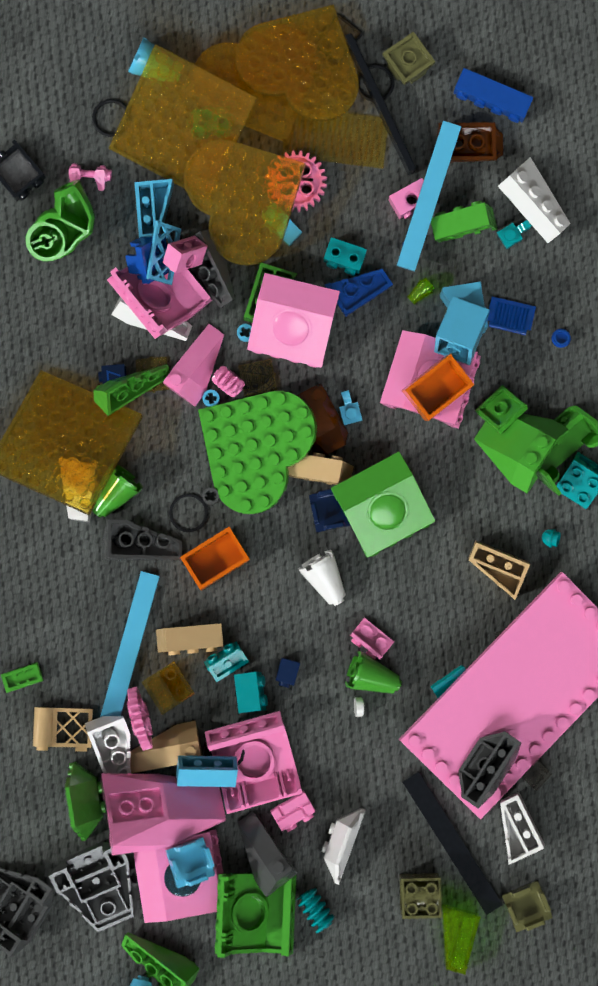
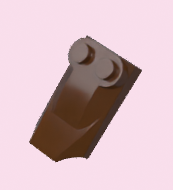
[437,122,503,163]
[297,383,349,455]

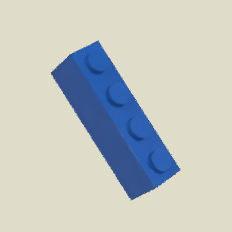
[454,68,533,123]

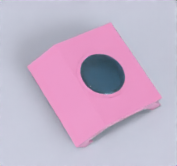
[133,829,223,923]

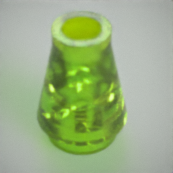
[407,277,435,305]

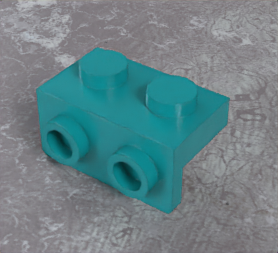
[204,641,249,682]

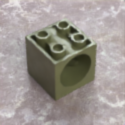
[399,873,442,919]

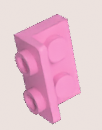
[350,617,394,660]

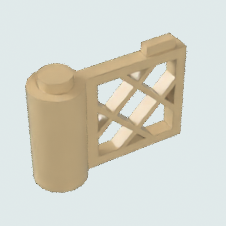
[33,707,93,752]

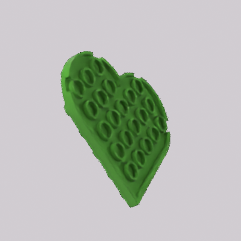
[198,391,317,514]

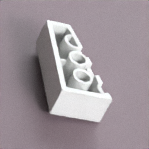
[498,157,570,243]

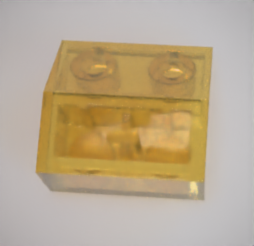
[142,661,195,715]

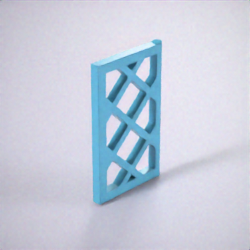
[146,220,181,285]

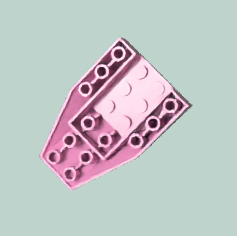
[101,773,226,855]

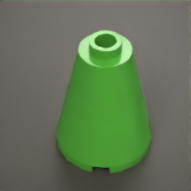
[92,464,143,517]
[345,651,402,694]

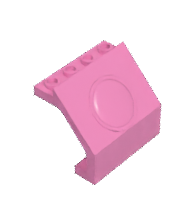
[107,245,212,339]
[247,273,340,368]
[380,330,481,429]
[205,711,303,814]

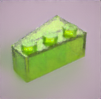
[442,904,480,975]

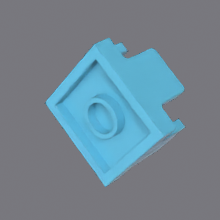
[165,837,215,888]

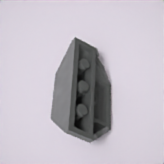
[459,731,521,808]

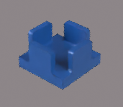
[125,234,169,284]

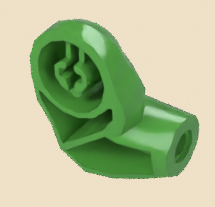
[25,179,95,261]

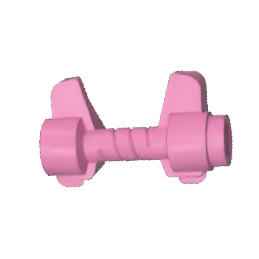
[69,163,112,191]

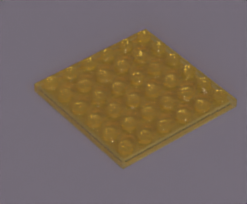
[108,44,258,201]
[0,370,143,515]

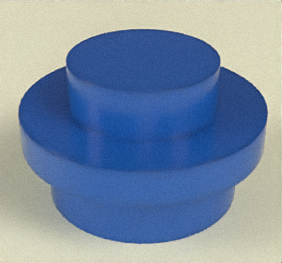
[551,329,571,348]

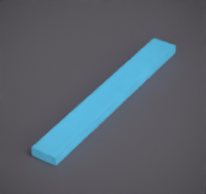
[397,121,461,272]
[100,571,160,717]

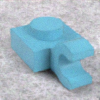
[339,390,363,426]

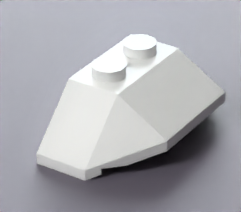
[321,808,366,885]

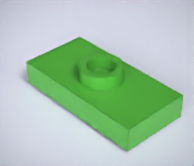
[1,662,44,693]

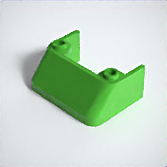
[536,406,598,496]

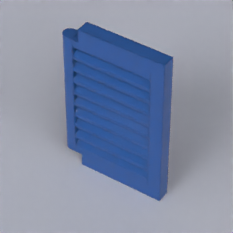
[487,296,536,335]

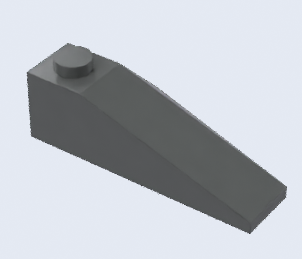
[188,228,235,308]
[238,811,298,897]

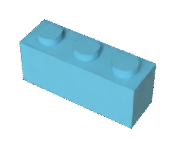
[176,756,238,787]

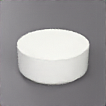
[354,697,364,717]

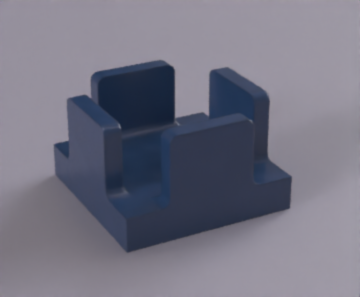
[309,489,351,533]

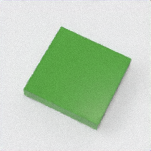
[475,385,528,434]

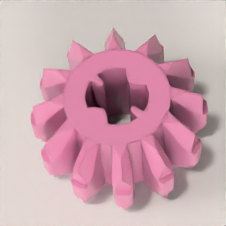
[212,366,245,397]

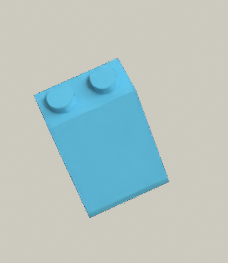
[440,281,488,334]
[434,297,489,365]

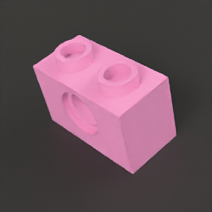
[389,178,424,220]
[162,236,208,273]

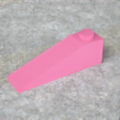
[163,324,224,407]

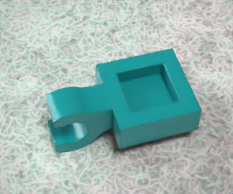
[496,220,531,249]

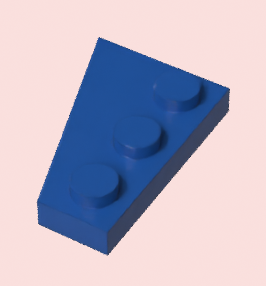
[324,269,393,317]

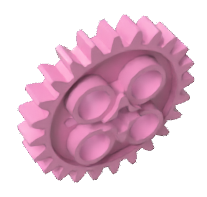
[266,150,327,212]
[127,687,153,751]

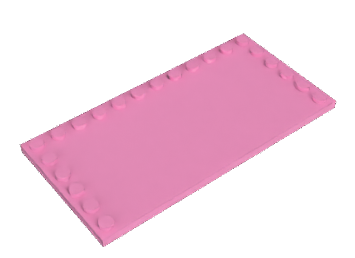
[399,572,598,820]

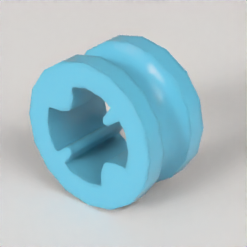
[237,324,252,342]
[202,390,220,407]

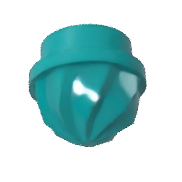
[542,529,561,548]

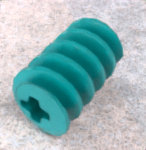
[295,888,335,934]

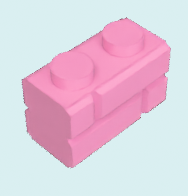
[270,790,316,832]

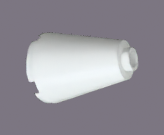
[298,550,346,606]

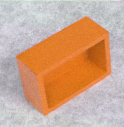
[401,354,474,421]
[180,527,250,591]

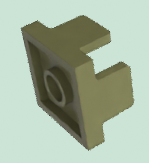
[382,31,435,85]
[502,881,553,932]

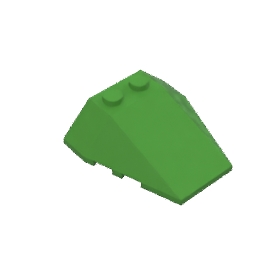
[474,413,569,494]
[65,762,106,841]

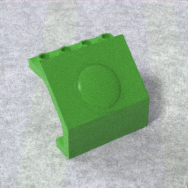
[331,452,435,558]
[215,873,297,958]

